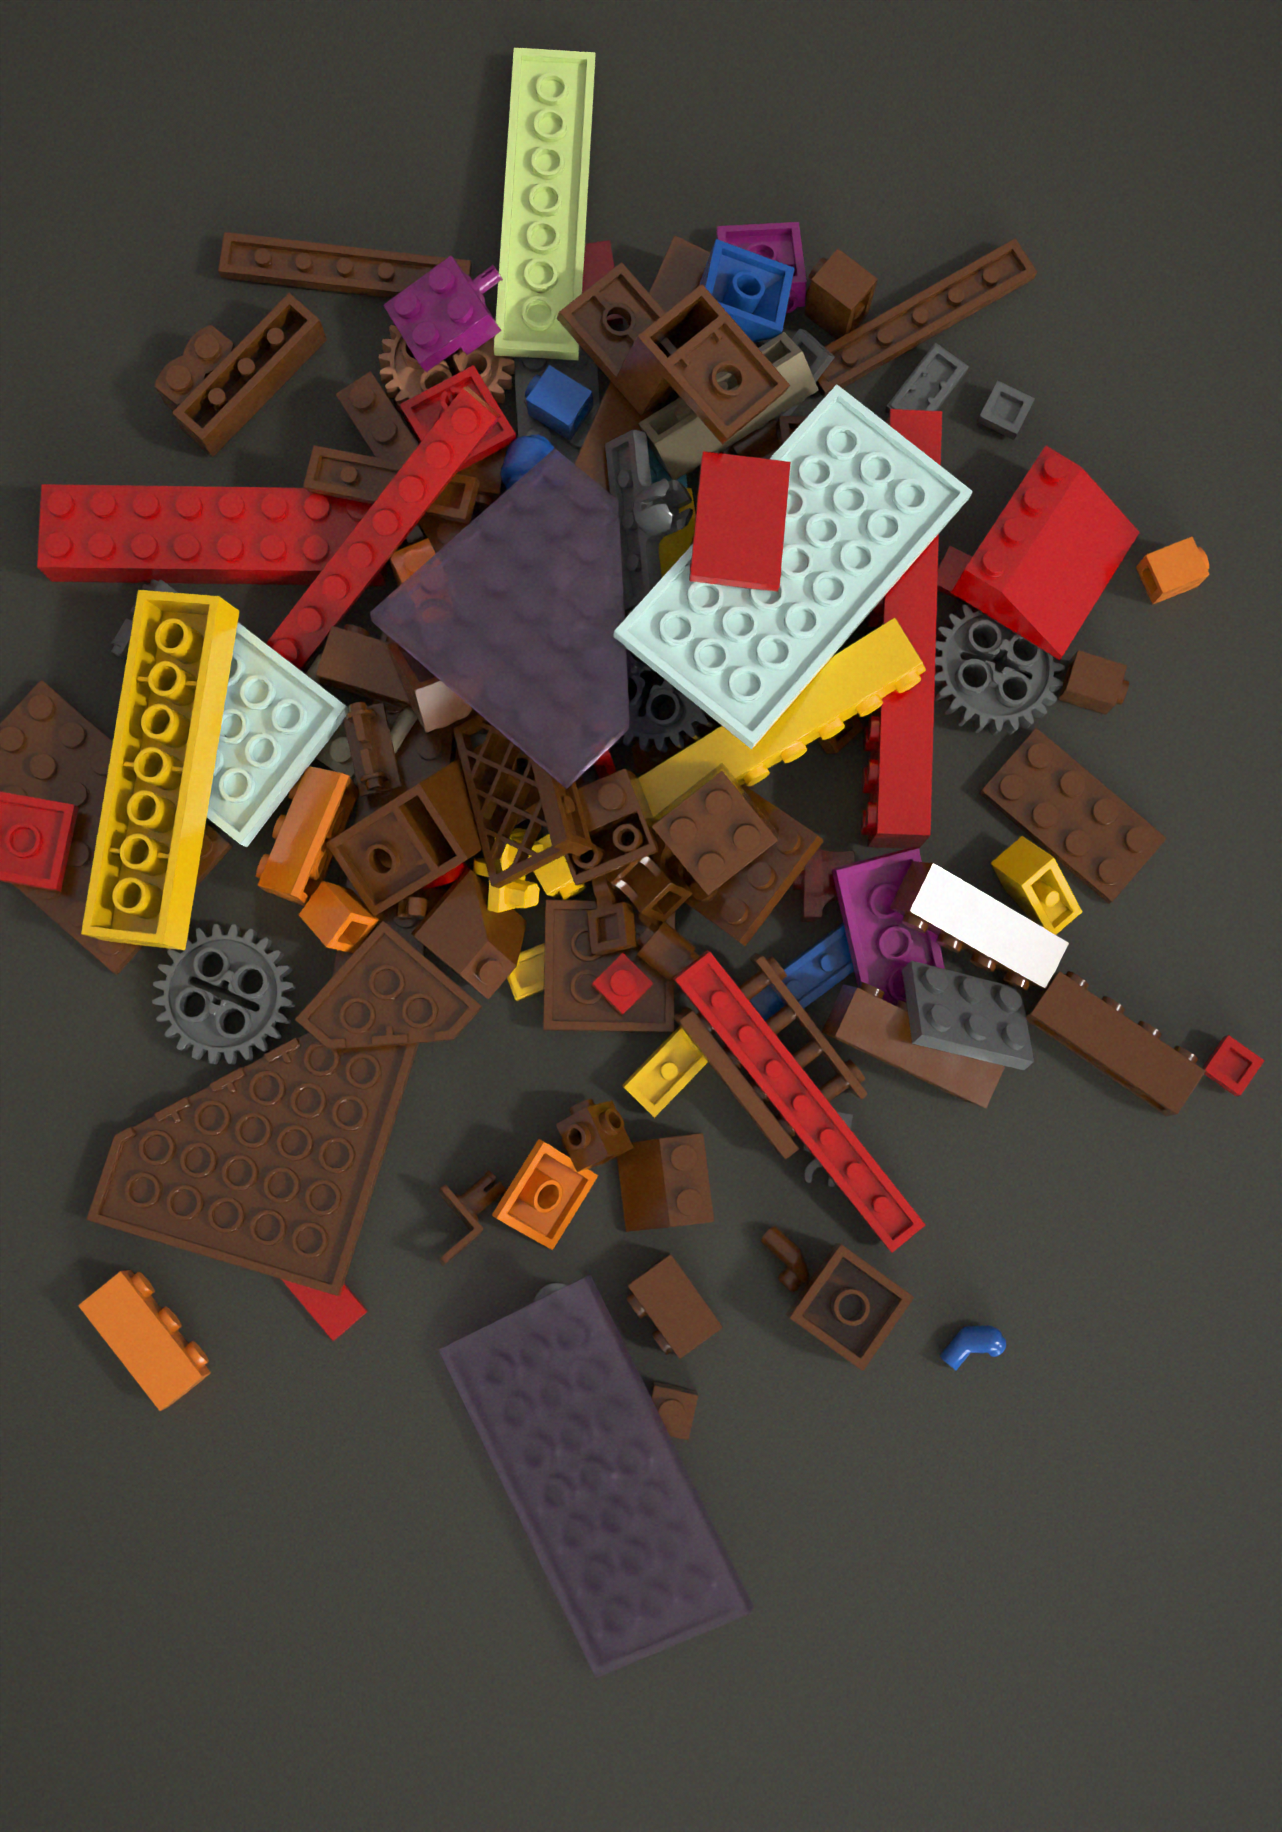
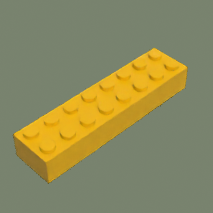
[81,590,239,950]

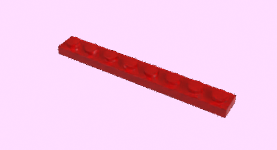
[266,386,501,671]
[673,950,925,1253]

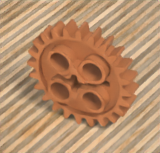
[379,317,515,411]

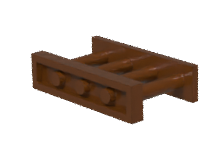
[674,953,868,1160]

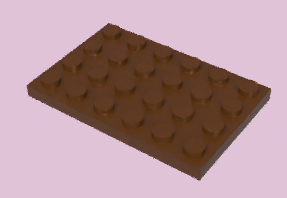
[0,680,233,975]

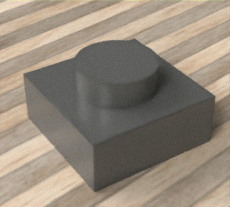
[977,380,1035,440]

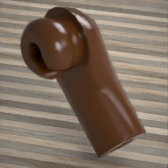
[761,1226,809,1292]

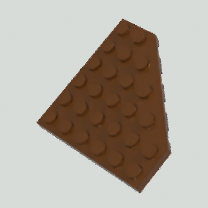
[86,1032,419,1296]

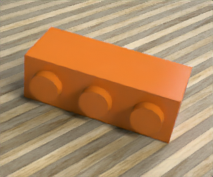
[78,1270,211,1411]

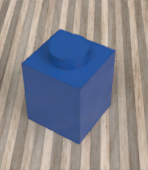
[525,365,593,441]

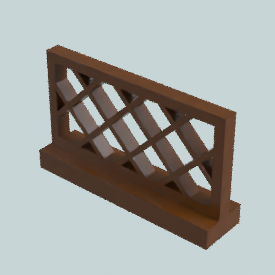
[453,679,593,888]

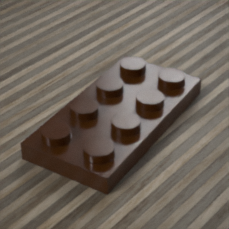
[979,728,1167,904]

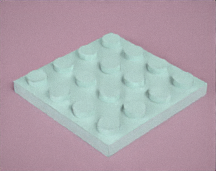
[207,622,349,847]

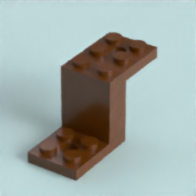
[556,262,790,445]
[326,719,584,917]

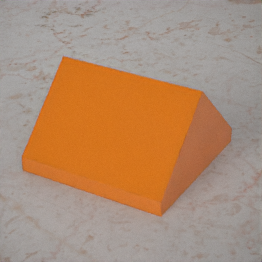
[492,1139,599,1250]

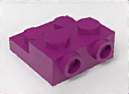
[716,222,807,313]

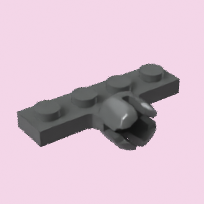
[605,430,693,612]

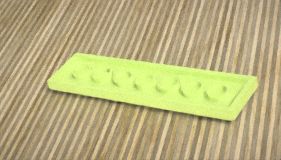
[494,48,595,360]

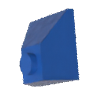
[699,239,794,343]

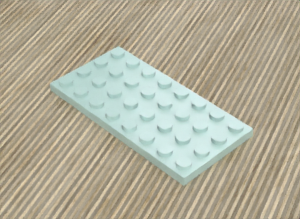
[613,384,973,750]

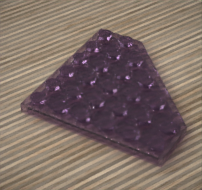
[370,448,629,789]

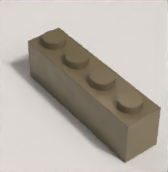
[638,332,818,480]

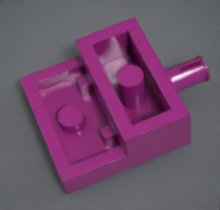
[383,255,503,372]

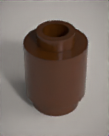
[637,921,699,981]

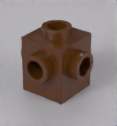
[556,1099,633,1172]

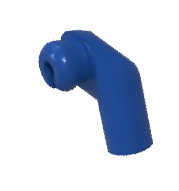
[939,1325,1006,1371]

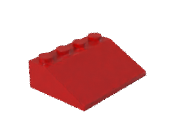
[951,445,1140,660]

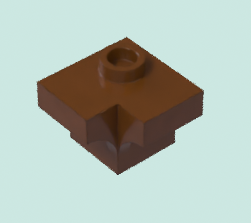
[605,834,693,923]

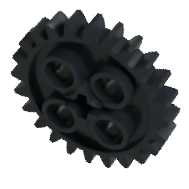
[586,622,713,753]

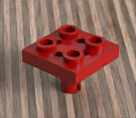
[399,365,516,473]

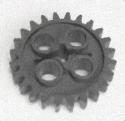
[934,604,1065,736]
[152,924,296,1065]

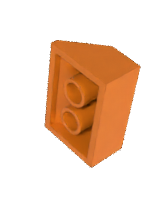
[256,766,359,906]

